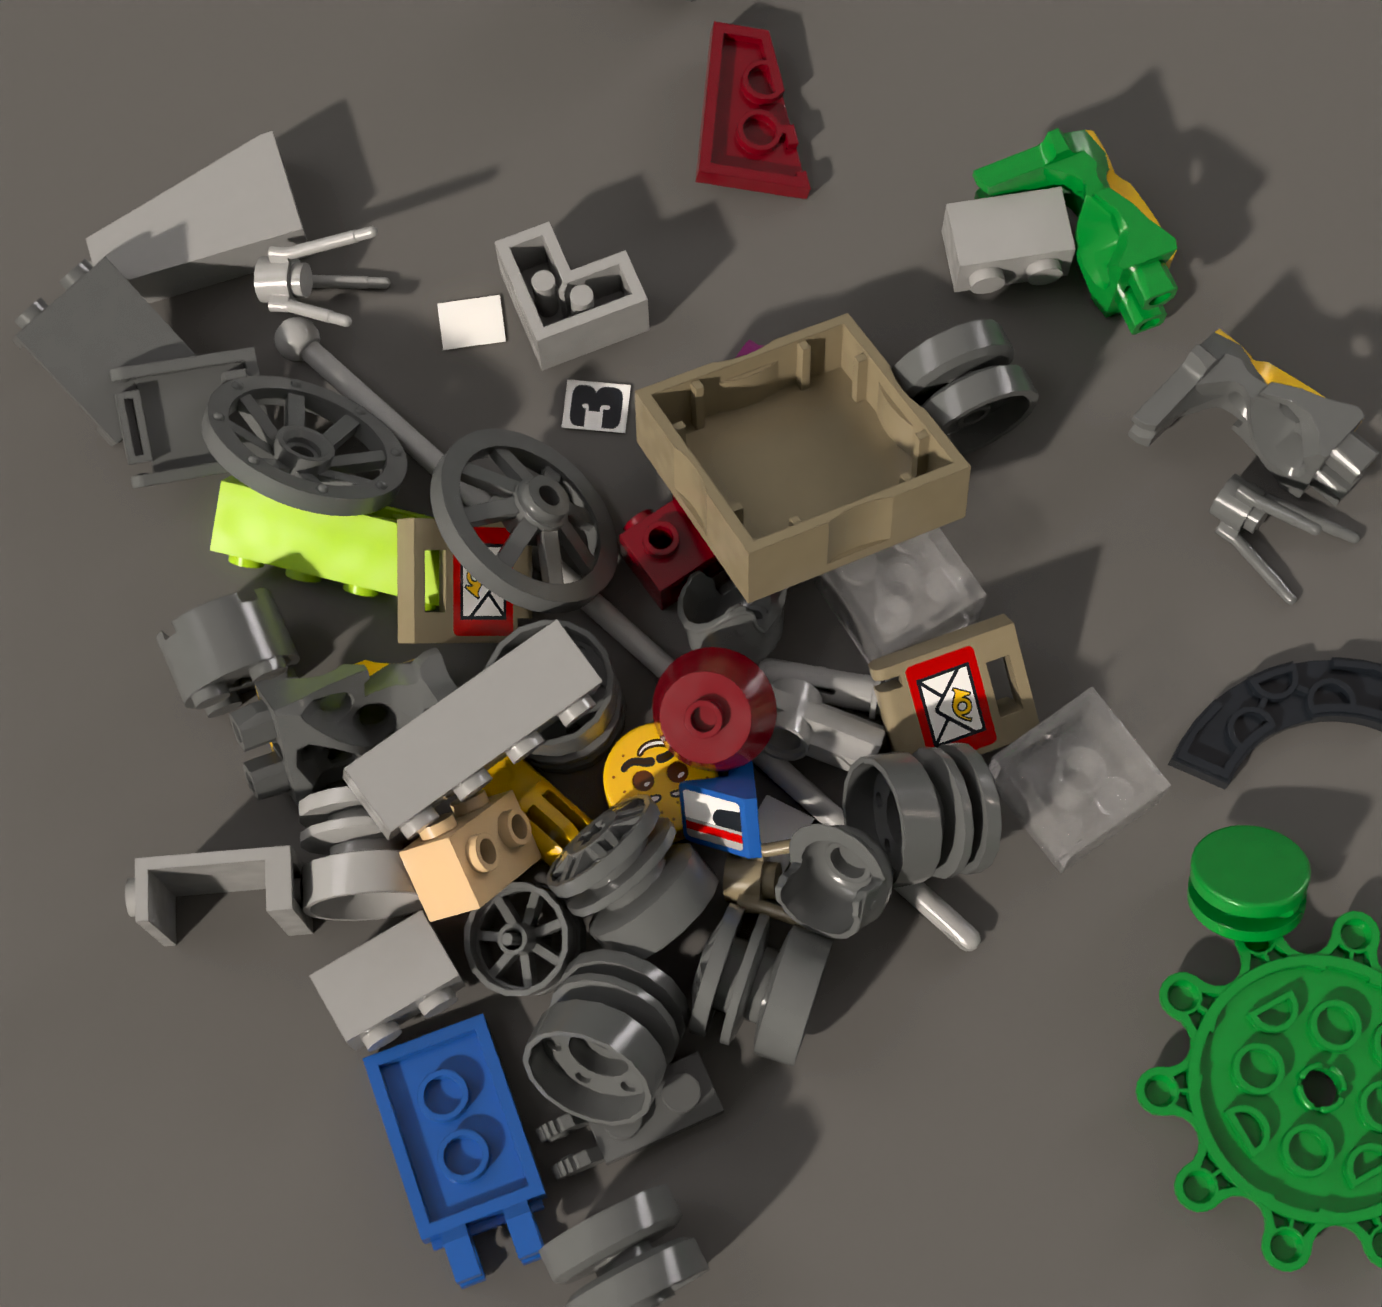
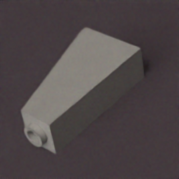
[85,131,312,303]

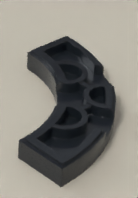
[1168,657,1382,790]

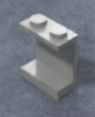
[125,845,313,946]

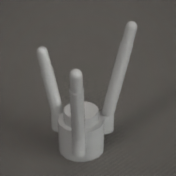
[254,226,391,327]

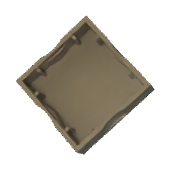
[635,313,971,604]

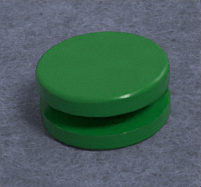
[1187,825,1311,942]

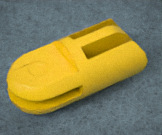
[482,756,592,867]

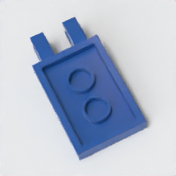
[362,1013,548,1289]

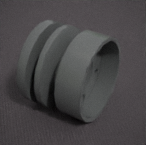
[486,619,627,774]
[842,742,1002,888]
[546,794,719,960]
[689,903,834,1067]
[522,949,691,1126]

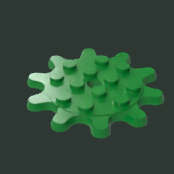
[1135,911,1382,1272]

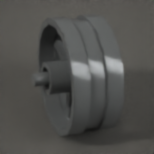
[464,882,586,996]

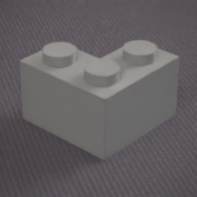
[495,222,650,371]

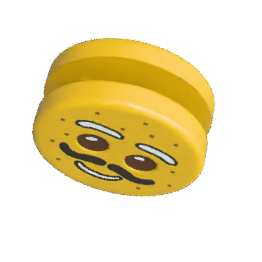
[603,722,718,842]

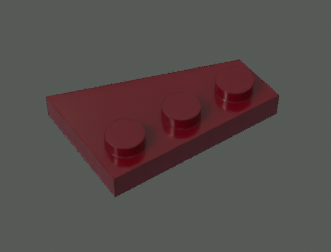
[695,21,811,200]

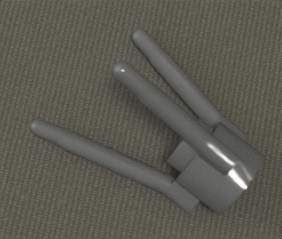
[1209,473,1361,605]

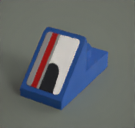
[679,761,762,859]

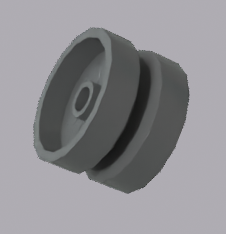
[891,319,1039,456]
[538,1183,710,1307]

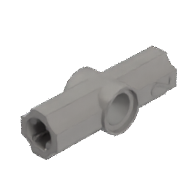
[762,678,885,771]

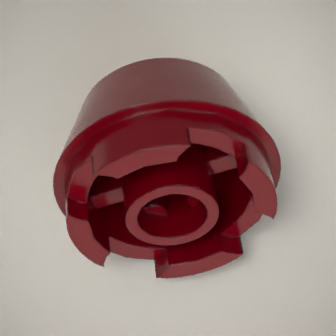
[652,647,777,772]

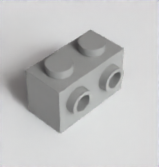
[941,187,1076,294]
[309,910,465,1052]

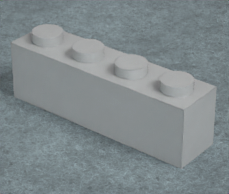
[343,619,603,841]

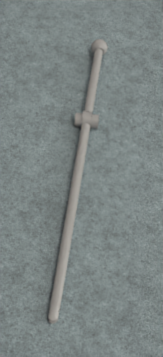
[274,316,981,951]

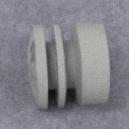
[298,786,425,921]

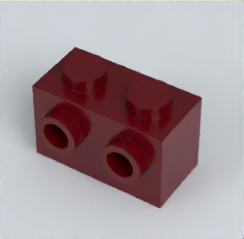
[619,495,724,611]

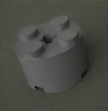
[156,588,300,718]

